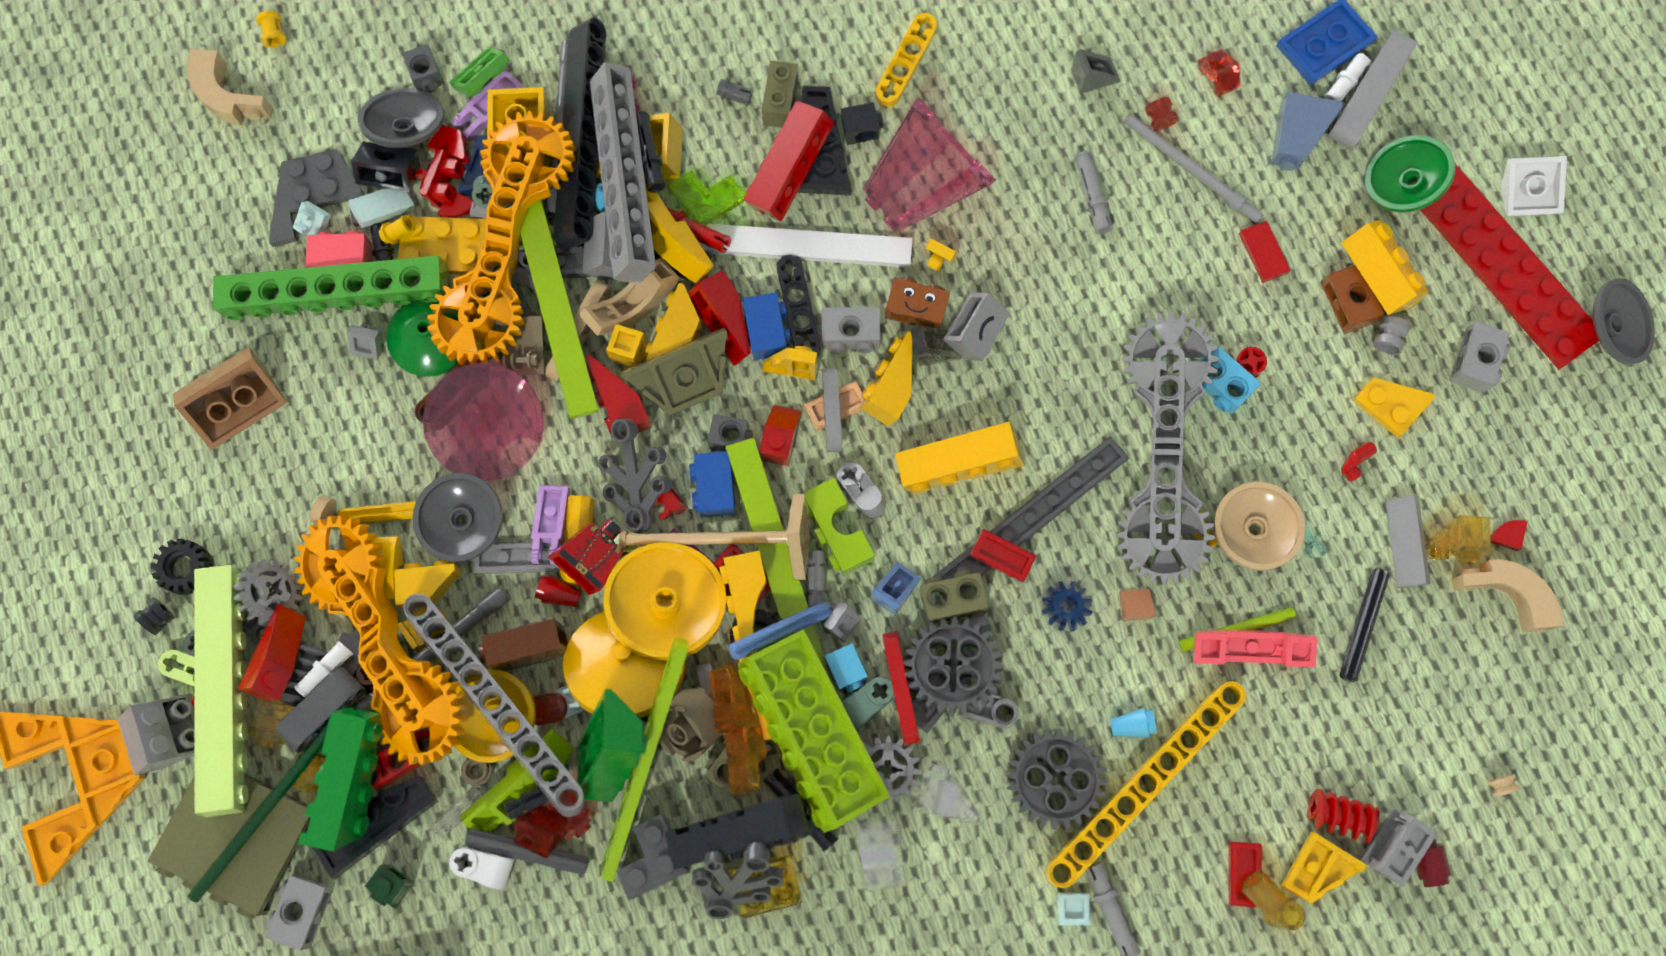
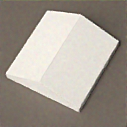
[1501,156,1567,216]

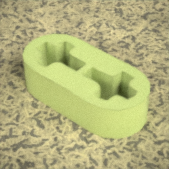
[158,650,195,687]

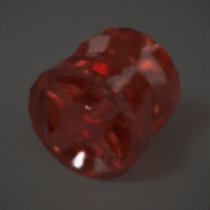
[1145,97,1179,131]
[533,692,567,726]

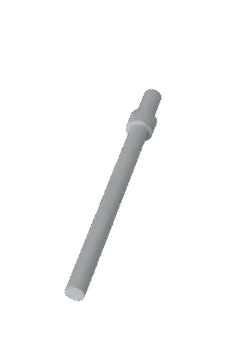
[1124,114,1264,223]

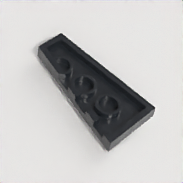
[305,775,439,879]

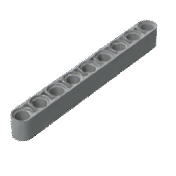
[403,593,584,817]

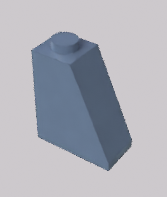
[1271,92,1343,170]

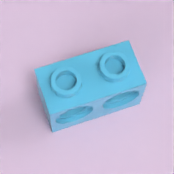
[1201,346,1261,415]

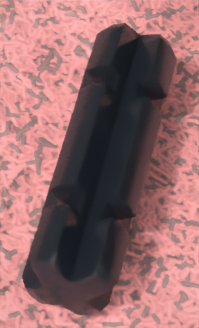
[504,777,557,819]

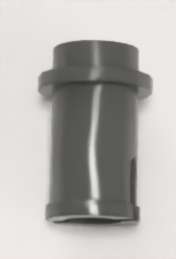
[716,78,753,107]

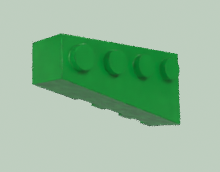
[298,707,382,852]

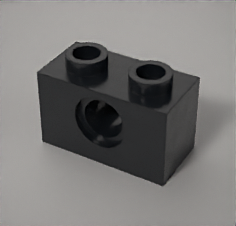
[351,141,421,192]

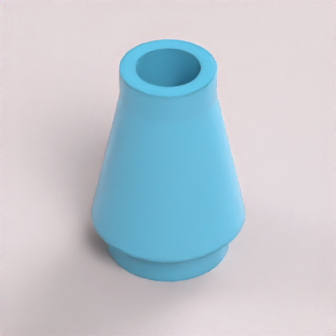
[1110,708,1157,738]

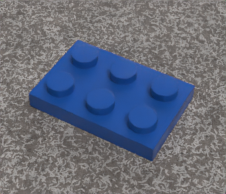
[1276,0,1378,86]

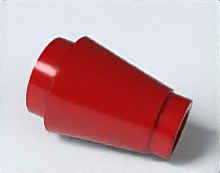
[535,575,582,607]

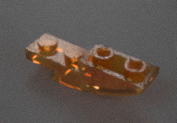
[710,663,767,796]

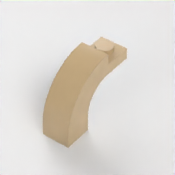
[187,49,273,126]
[579,258,680,336]
[1452,559,1564,633]

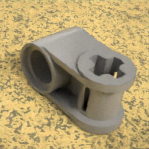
[958,686,1019,729]

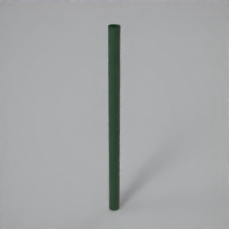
[187,721,329,903]

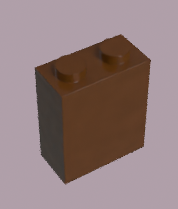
[479,618,568,671]

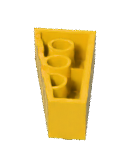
[895,422,1025,494]

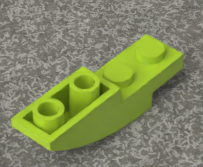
[460,728,574,833]

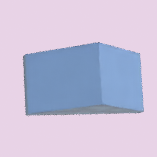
[871,562,921,616]

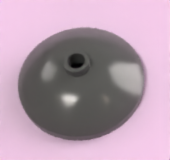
[358,88,444,148]
[1593,278,1655,365]
[413,473,502,562]

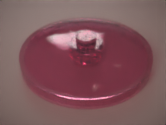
[423,363,544,481]

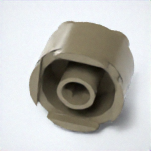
[658,687,728,761]

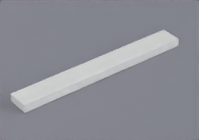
[699,223,912,268]

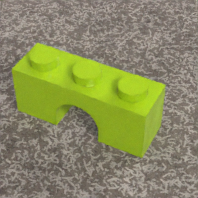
[802,478,875,576]

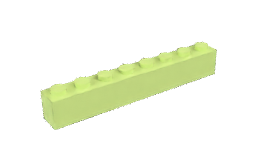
[194,565,249,817]

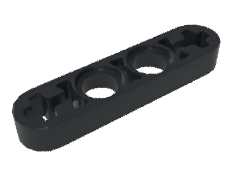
[777,255,821,358]

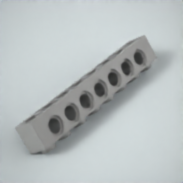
[590,62,656,284]

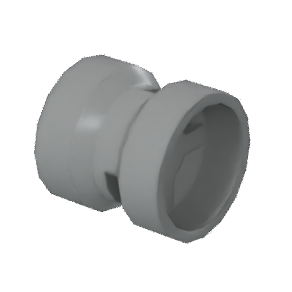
[1373,316,1410,355]

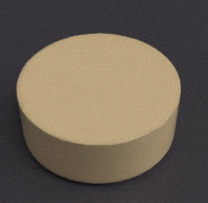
[310,495,336,524]

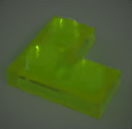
[668,170,746,226]

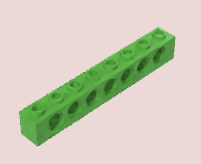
[213,256,448,320]

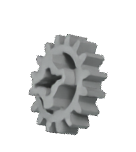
[233,559,303,625]
[864,736,921,804]

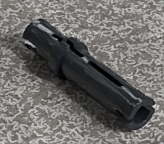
[636,111,666,193]
[763,768,839,852]

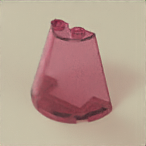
[863,97,996,232]

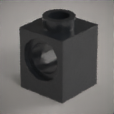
[841,102,884,145]

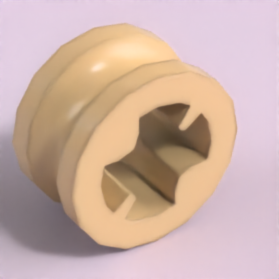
[1487,774,1521,797]

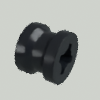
[134,597,175,635]

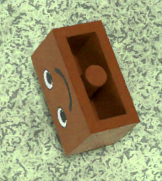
[885,277,950,333]

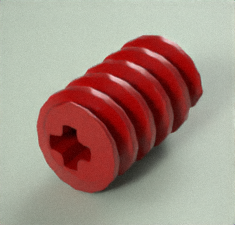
[1307,789,1380,844]

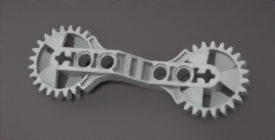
[1116,311,1219,585]

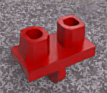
[415,149,465,208]

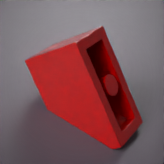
[759,405,802,466]

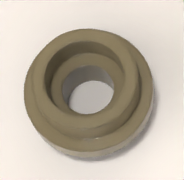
[461,758,493,786]

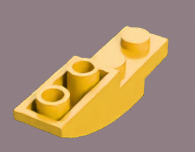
[644,178,714,284]

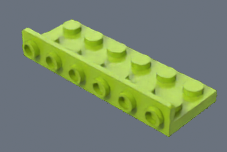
[738,629,891,833]

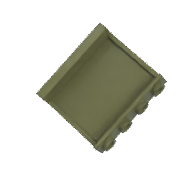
[147,773,311,919]

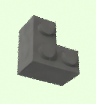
[616,814,690,901]

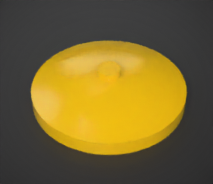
[603,542,726,661]
[563,611,687,718]

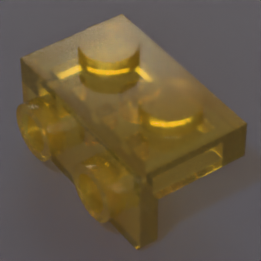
[730,855,802,919]

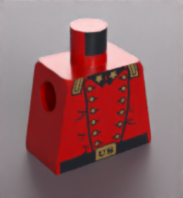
[548,520,623,595]

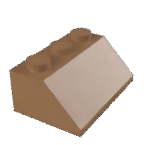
[173,347,287,450]

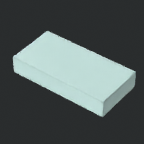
[349,188,414,228]

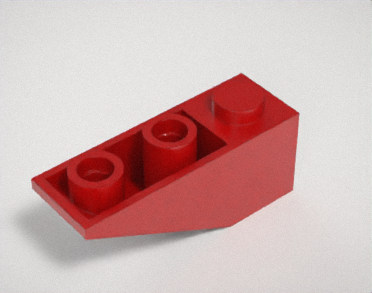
[585,354,652,434]

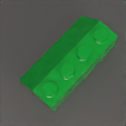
[576,689,647,802]

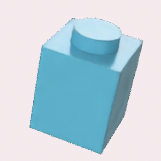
[825,643,867,694]

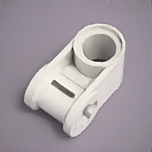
[449,846,515,890]

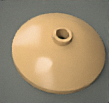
[1214,482,1305,571]

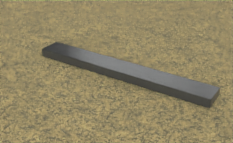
[933,436,1129,601]

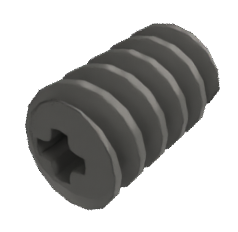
[280,644,328,707]

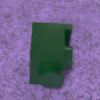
[365,865,415,909]

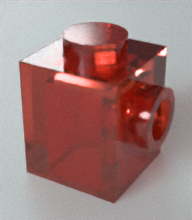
[514,805,567,859]

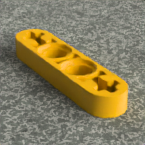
[876,13,937,108]

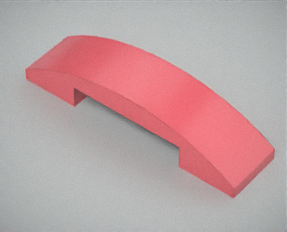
[1193,630,1318,667]

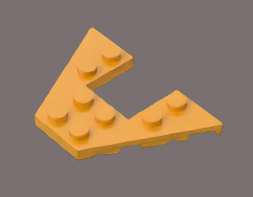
[0,712,145,886]

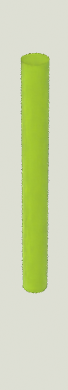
[1178,607,1296,652]

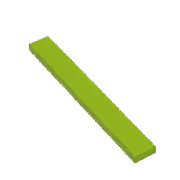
[512,200,599,420]
[725,438,827,667]
[601,637,688,882]

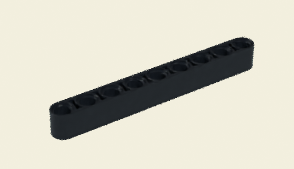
[554,17,606,250]

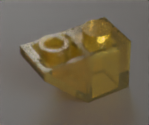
[1425,515,1491,562]

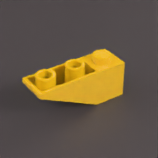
[860,331,912,427]

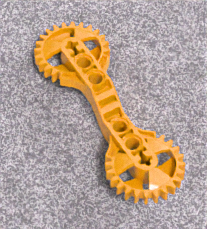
[427,111,576,367]
[294,516,468,765]

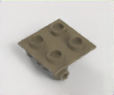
[483,316,545,376]

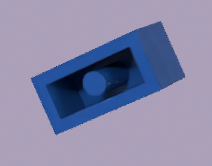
[743,292,792,360]
[689,451,736,518]

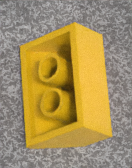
[487,87,550,167]
[1341,220,1429,315]

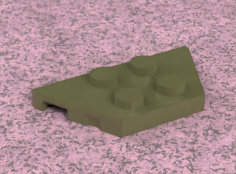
[621,328,727,416]

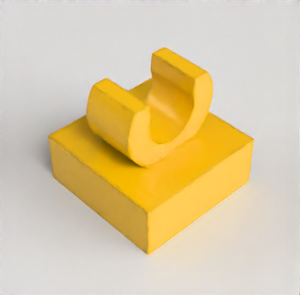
[925,238,958,272]

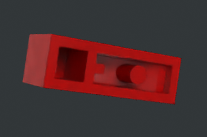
[688,270,751,366]
[237,604,306,701]

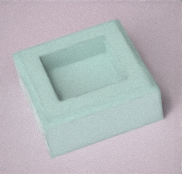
[1057,892,1090,925]

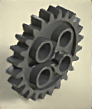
[904,616,1004,717]
[1006,728,1108,830]

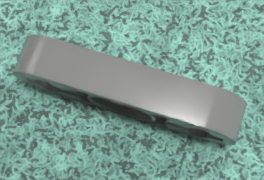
[822,369,842,452]

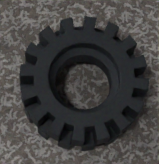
[151,538,213,595]

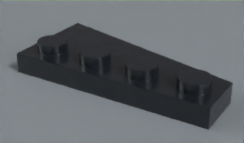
[797,86,852,196]

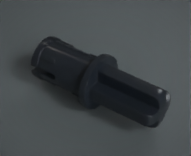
[370,223,395,261]

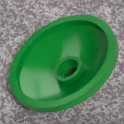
[1365,135,1455,212]
[386,300,459,377]

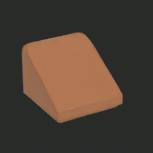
[1119,589,1156,621]

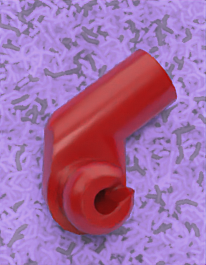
[1341,442,1377,482]

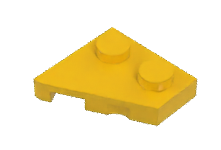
[761,346,818,381]
[1352,377,1436,438]
[1281,832,1367,904]

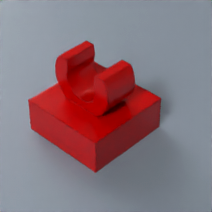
[653,484,689,520]

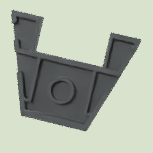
[269,149,365,247]

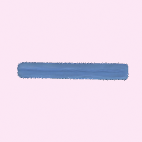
[729,602,832,659]

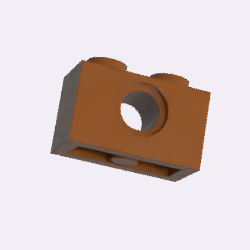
[1321,265,1384,334]

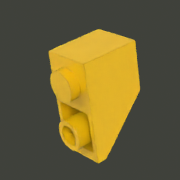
[394,560,461,609]

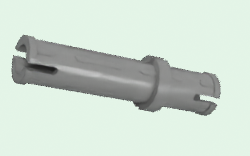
[1074,151,1113,235]
[1085,861,1141,956]

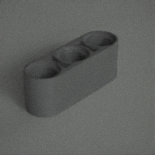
[275,667,365,753]

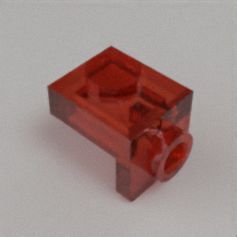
[1197,49,1241,97]
[544,793,593,841]

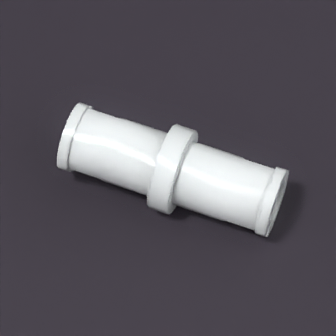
[1324,53,1371,102]
[294,641,353,698]

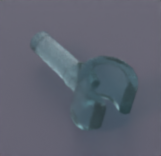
[1304,518,1327,559]

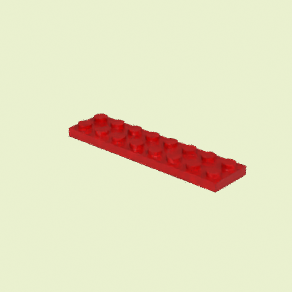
[1420,164,1599,370]

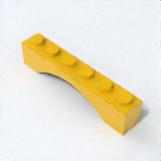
[719,550,771,741]

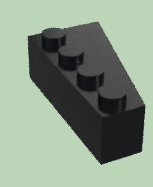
[665,793,809,870]

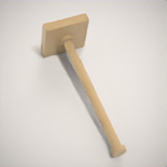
[619,494,811,580]

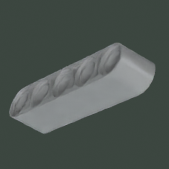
[1328,29,1418,150]

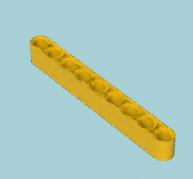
[1045,681,1246,888]

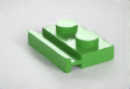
[449,46,510,97]

